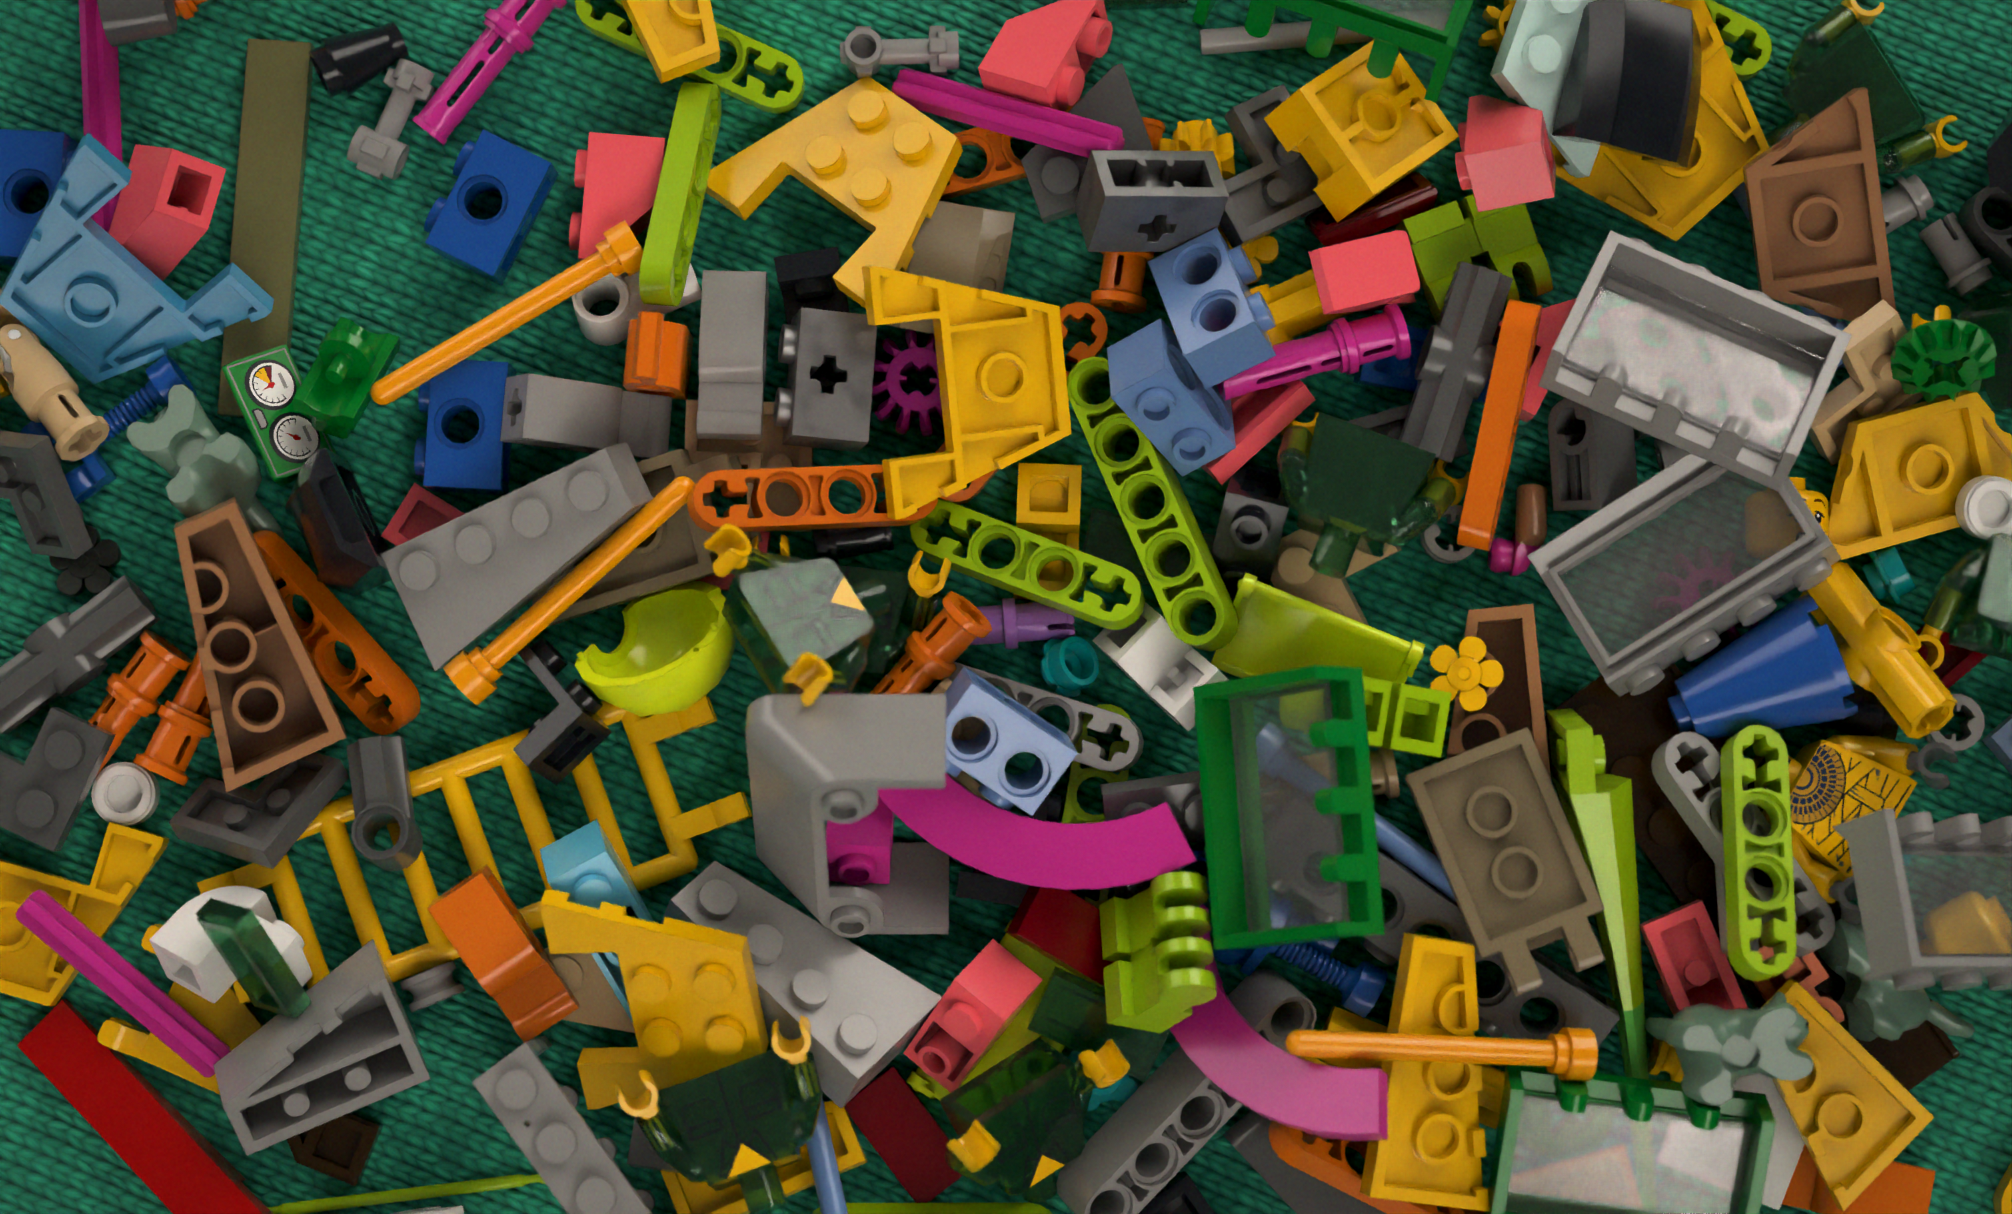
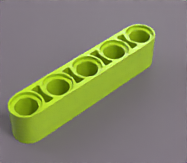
[1067,356,1238,651]

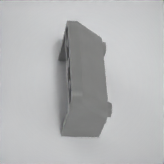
[746,694,950,938]

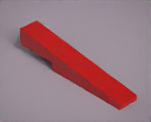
[17,999,273,1214]

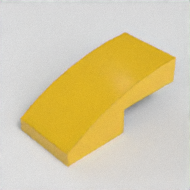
[1013,463,1082,600]

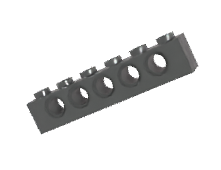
[1265,786,1620,1047]

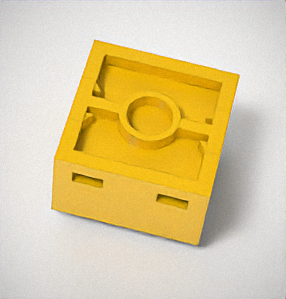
[1264,40,1459,223]

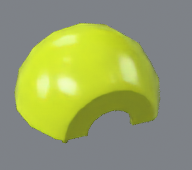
[575,581,735,716]

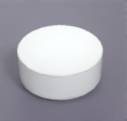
[1955,475,2012,541]
[91,762,160,826]

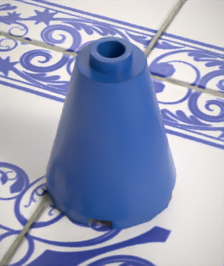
[1666,594,1858,740]

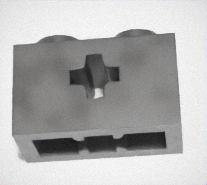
[1074,150,1229,252]
[773,307,877,452]

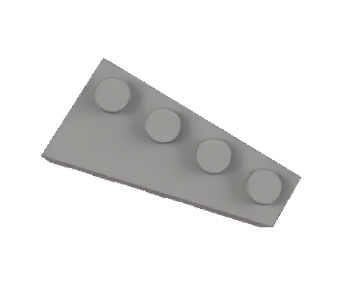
[380,442,653,671]
[660,861,942,1109]

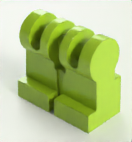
[1395,194,1553,323]
[1281,676,1452,758]
[1099,872,1217,1034]

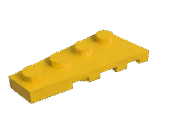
[1360,933,1489,1212]

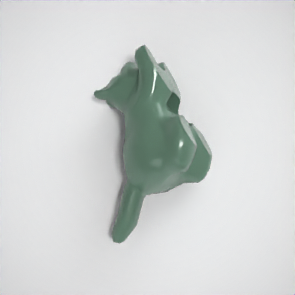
[126,384,284,539]
[1817,914,1975,1042]
[1644,992,1814,1106]

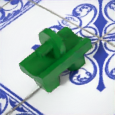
[293,317,400,439]

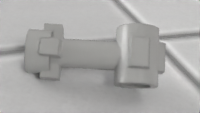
[840,26,959,79]
[347,58,435,180]

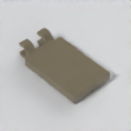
[532,449,762,626]
[1405,727,1605,997]

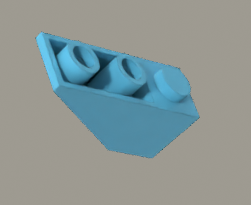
[540,819,654,1023]

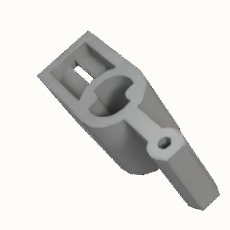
[696,270,770,440]
[500,373,673,460]

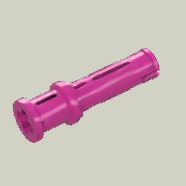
[412,0,567,145]
[1217,303,1411,401]

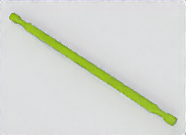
[267,1174,546,1214]

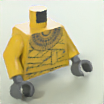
[1753,735,1958,925]

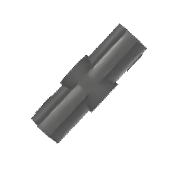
[1397,261,1513,463]
[0,575,161,734]

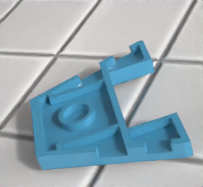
[0,133,274,384]

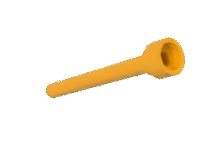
[370,220,643,405]
[443,476,694,705]
[1285,1027,1598,1081]

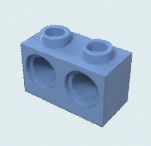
[1148,227,1276,390]
[1107,318,1236,477]
[944,666,1078,816]

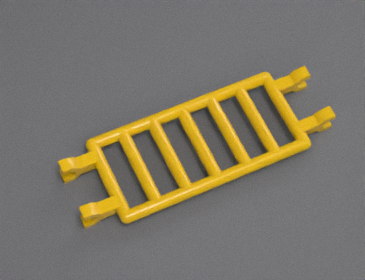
[197,696,753,1004]

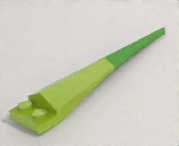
[1546,708,1656,1209]

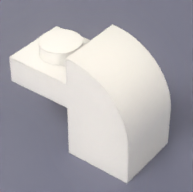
[1092,602,1228,732]
[150,886,313,1004]

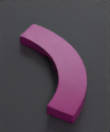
[878,772,1198,890]
[1169,904,1388,1141]

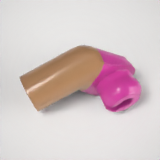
[1488,484,1548,577]

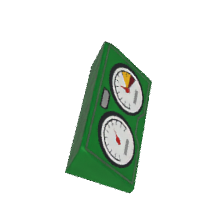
[222,344,337,486]

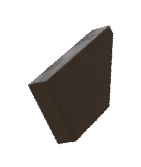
[287,1112,383,1186]

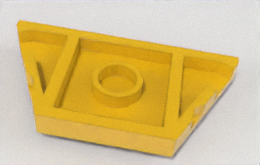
[1828,390,2012,561]

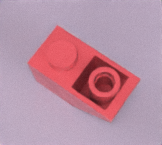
[978,0,1113,112]
[1455,95,1556,212]
[569,132,667,261]
[108,144,226,281]
[903,939,1043,1094]

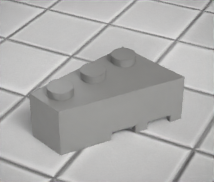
[213,939,430,1156]

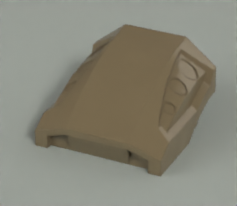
[885,201,1016,334]

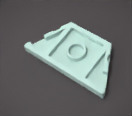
[1490,0,1600,178]

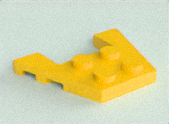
[1549,0,1770,243]
[706,76,963,309]
[862,265,1072,520]
[0,822,170,1007]
[539,890,769,1110]

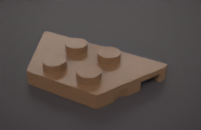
[1742,87,1896,322]

